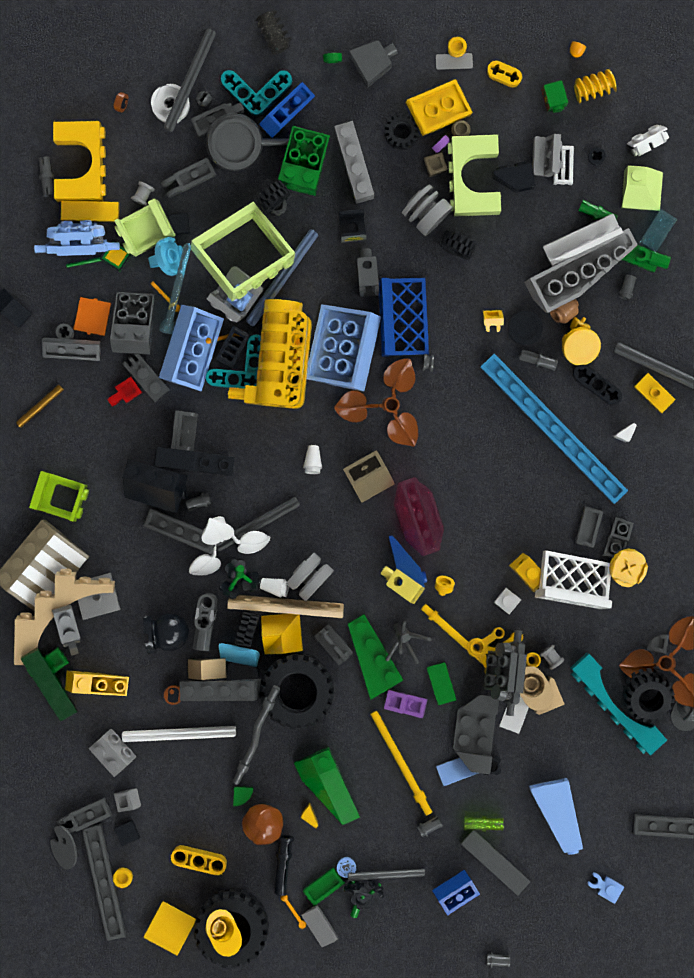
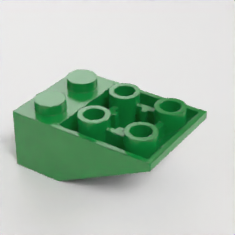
[278,126,330,196]

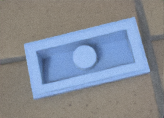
[436,757,478,786]

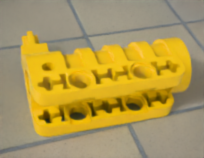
[228,299,312,409]

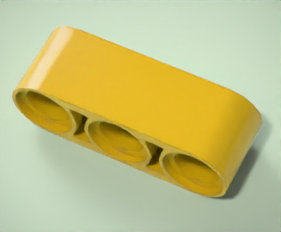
[171,845,227,875]

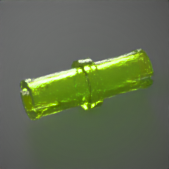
[465,816,503,832]

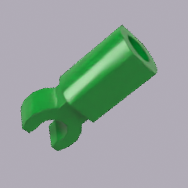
[635,247,671,269]

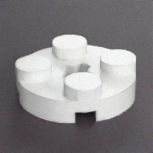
[151,84,190,123]

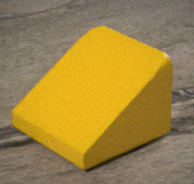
[301,802,318,828]

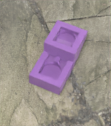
[384,690,428,718]

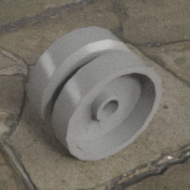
[286,553,334,601]

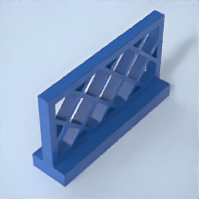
[378,278,429,357]

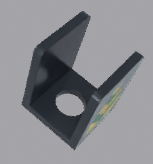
[339,209,366,242]

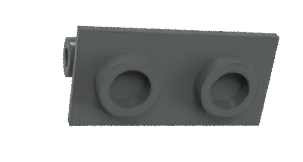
[314,624,353,665]

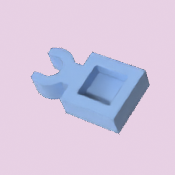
[587,872,624,904]

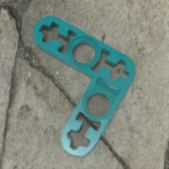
[221,70,292,117]
[206,334,261,389]

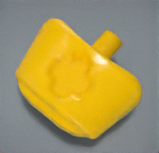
[570,317,591,330]

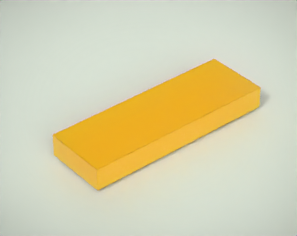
[61,201,119,222]

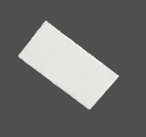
[499,696,529,734]

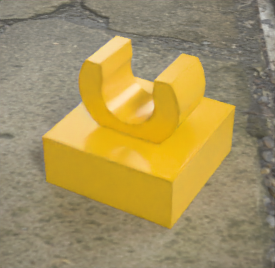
[483,310,504,332]

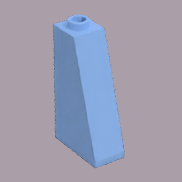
[529,778,583,855]

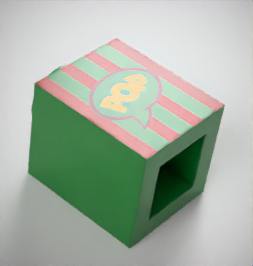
[541,80,568,113]

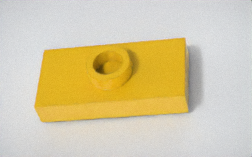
[634,373,676,413]

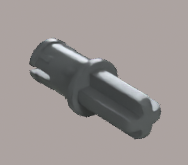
[519,349,558,371]

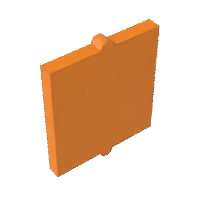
[74,297,111,336]

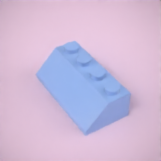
[159,305,224,391]

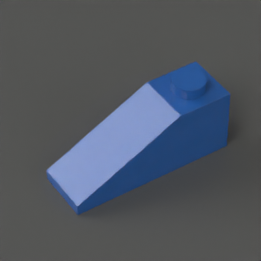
[259,82,315,138]
[388,535,427,587]

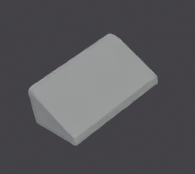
[301,905,338,947]

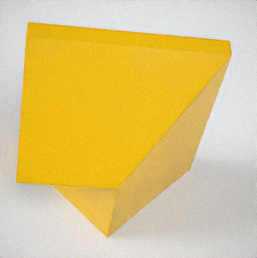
[261,614,303,654]

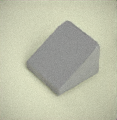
[114,788,141,812]

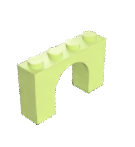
[448,135,501,216]

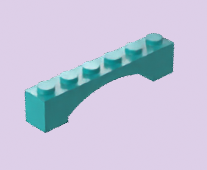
[570,653,667,756]

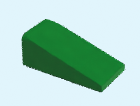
[427,662,456,705]

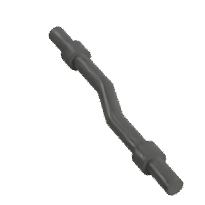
[232,685,280,785]

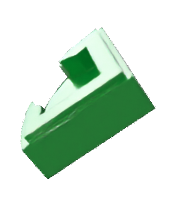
[233,786,254,806]

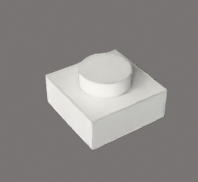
[494,588,521,615]

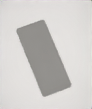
[436,53,473,70]

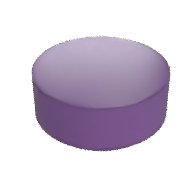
[432,135,450,153]

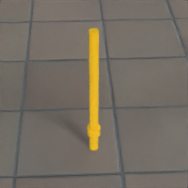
[370,710,432,816]

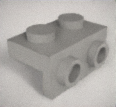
[532,134,562,177]
[89,729,136,777]

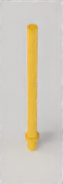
[421,604,483,665]

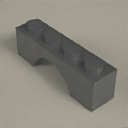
[180,679,261,701]

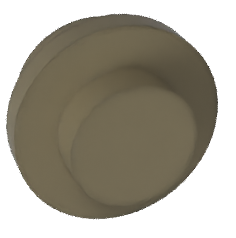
[451,120,471,136]

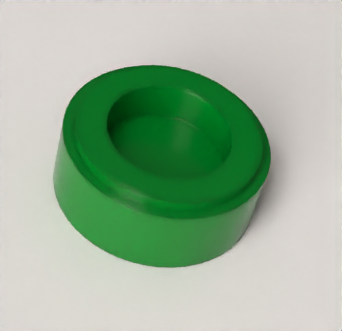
[323,53,342,63]

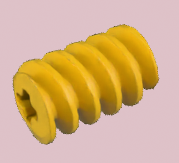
[574,69,617,103]

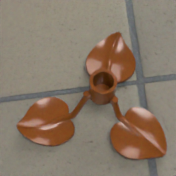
[334,358,418,447]
[620,616,694,707]

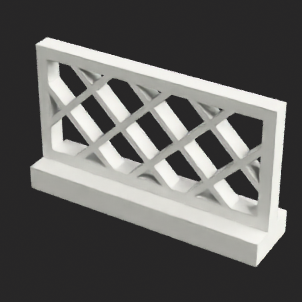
[535,551,612,609]

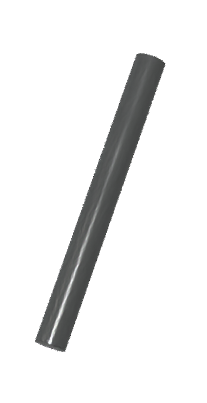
[348,869,425,881]

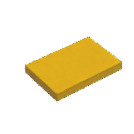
[406,79,473,136]

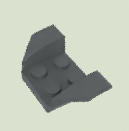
[453,695,499,774]

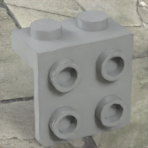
[207,266,263,323]

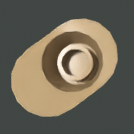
[520,666,554,711]

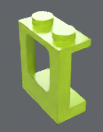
[29,471,89,522]

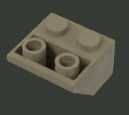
[343,450,395,503]

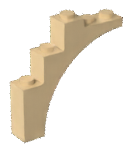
[14,569,115,665]

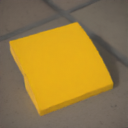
[143,901,196,956]

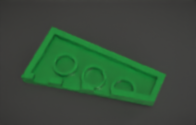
[348,614,403,700]

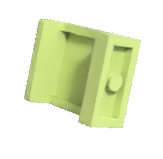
[114,198,176,256]

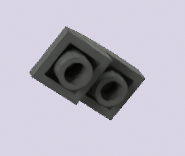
[602,517,634,559]

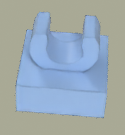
[226,284,253,311]

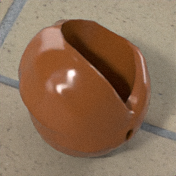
[242,804,283,845]

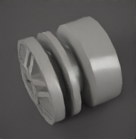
[402,184,453,236]

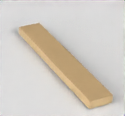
[227,595,344,618]

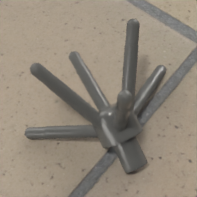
[385,621,431,664]

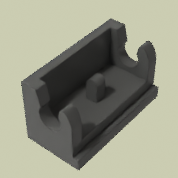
[171,411,198,451]

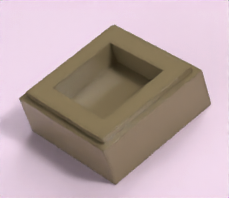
[424,152,448,177]

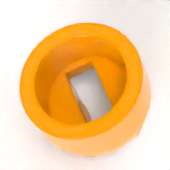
[570,41,586,58]

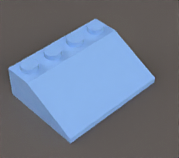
[307,304,381,391]

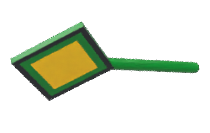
[66,239,132,272]

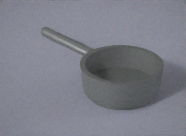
[205,113,289,171]

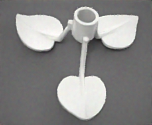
[189,516,271,575]

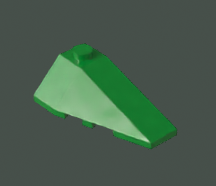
[294,747,360,825]

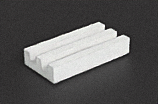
[553,146,574,185]

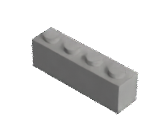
[334,121,374,204]

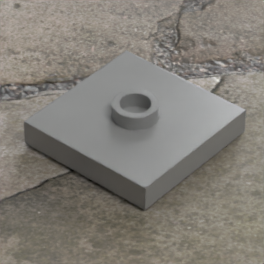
[78,573,121,620]

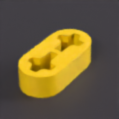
[487,61,522,88]

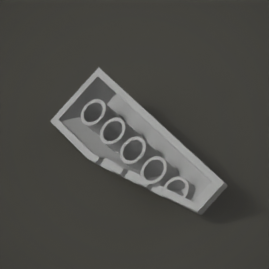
[524,228,637,313]

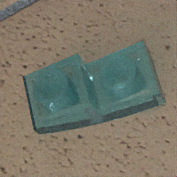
[640,209,677,252]

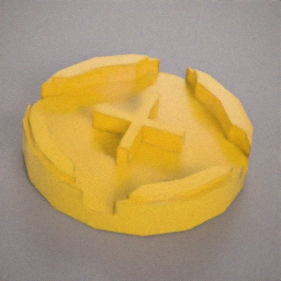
[609,549,648,587]

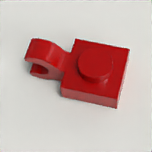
[107,377,142,407]

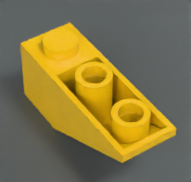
[65,671,129,696]

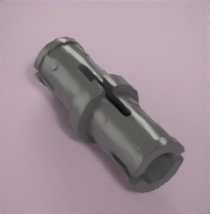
[38,157,54,197]

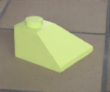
[621,165,663,211]

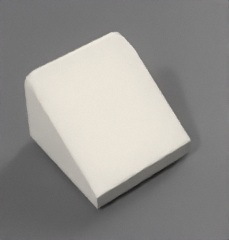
[613,423,637,443]

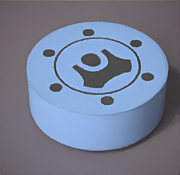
[337,857,356,878]

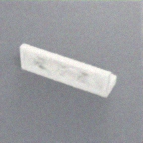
[543,214,623,266]

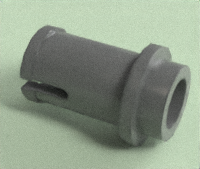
[618,275,637,300]
[185,493,211,512]
[417,816,443,837]
[486,952,510,968]

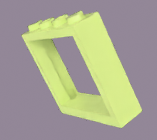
[191,201,295,301]

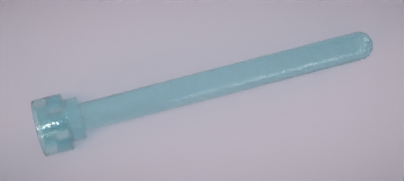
[159,243,191,334]

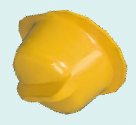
[205,909,242,957]

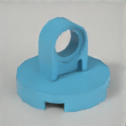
[148,237,186,276]

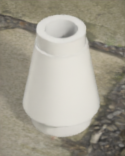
[303,445,322,474]
[260,578,289,598]

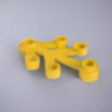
[467,627,541,674]

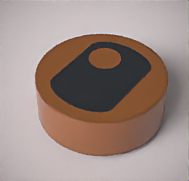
[114,92,129,113]
[164,685,181,705]

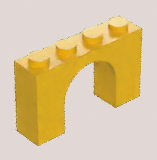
[53,121,106,202]

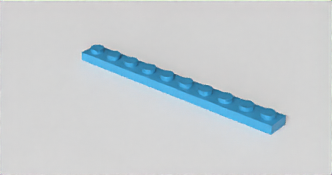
[480,354,628,504]

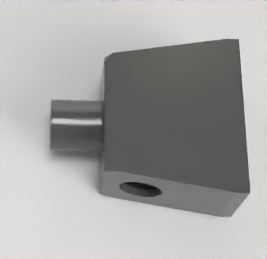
[350,41,398,87]
[357,248,379,297]

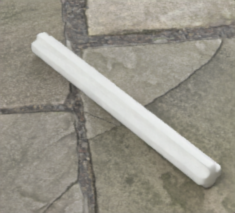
[122,726,236,742]

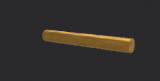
[16,385,64,428]

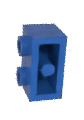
[432,870,480,916]

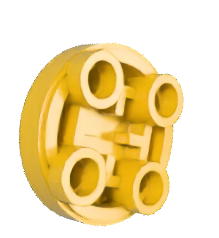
[562,326,601,366]

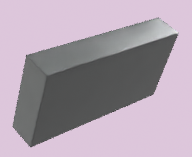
[575,506,603,548]

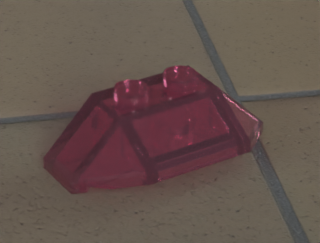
[394,477,444,556]

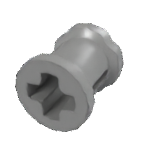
[131,181,155,206]
[539,644,564,670]

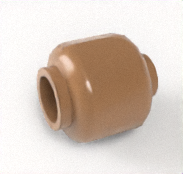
[550,299,579,324]

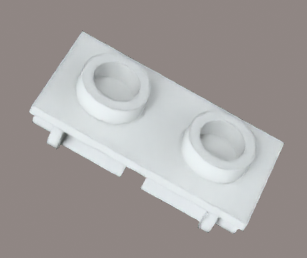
[627,125,669,156]

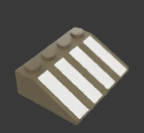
[0,520,90,611]

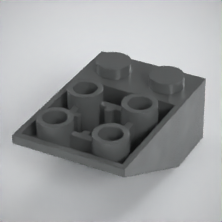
[110,292,155,354]

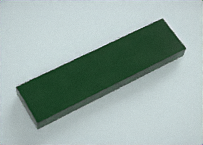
[21,648,77,721]

